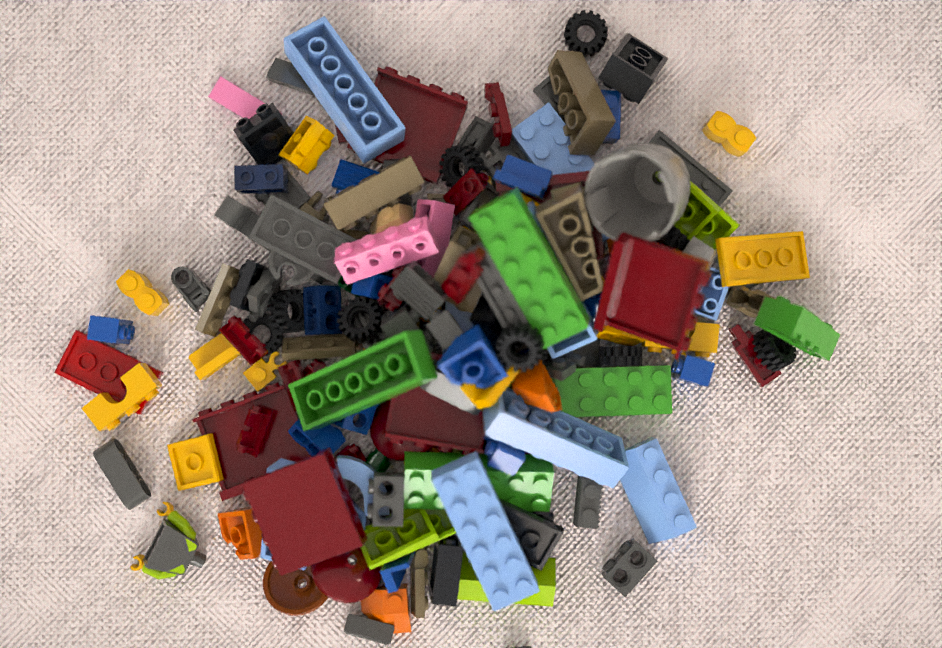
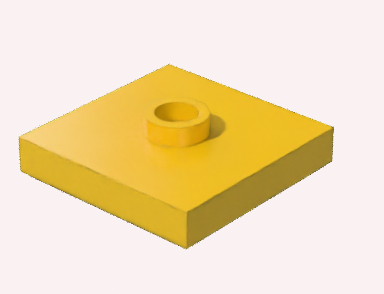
[167,433,224,491]

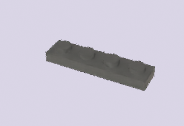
[648,130,733,206]
[461,241,533,330]

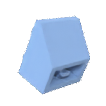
[695,267,729,321]

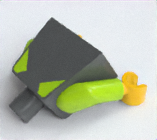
[130,502,207,580]

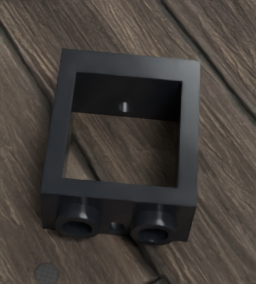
[428,535,463,607]

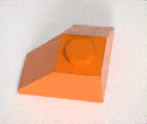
[512,360,563,412]
[218,506,262,560]
[361,583,412,634]

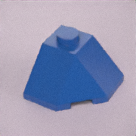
[437,325,508,389]

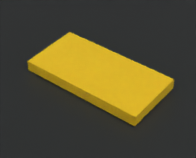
[715,231,810,287]

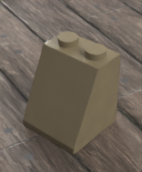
[434,226,482,313]

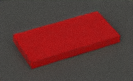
[54,330,163,415]

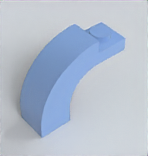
[337,455,389,516]

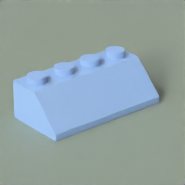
[620,437,697,544]

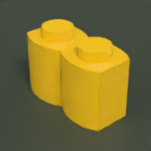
[702,111,756,157]
[116,269,170,316]

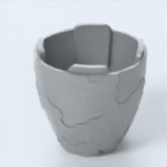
[584,143,690,242]

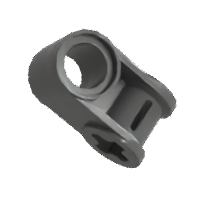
[171,266,211,312]

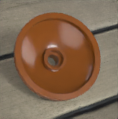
[263,561,328,616]

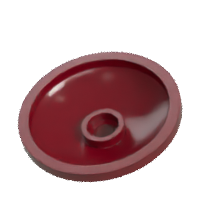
[370,398,435,462]
[311,547,382,603]

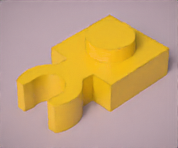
[243,351,288,392]

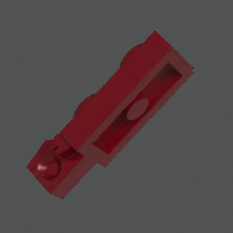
[484,82,512,147]
[440,246,486,305]
[728,324,782,387]

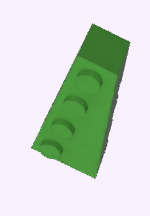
[754,296,840,361]

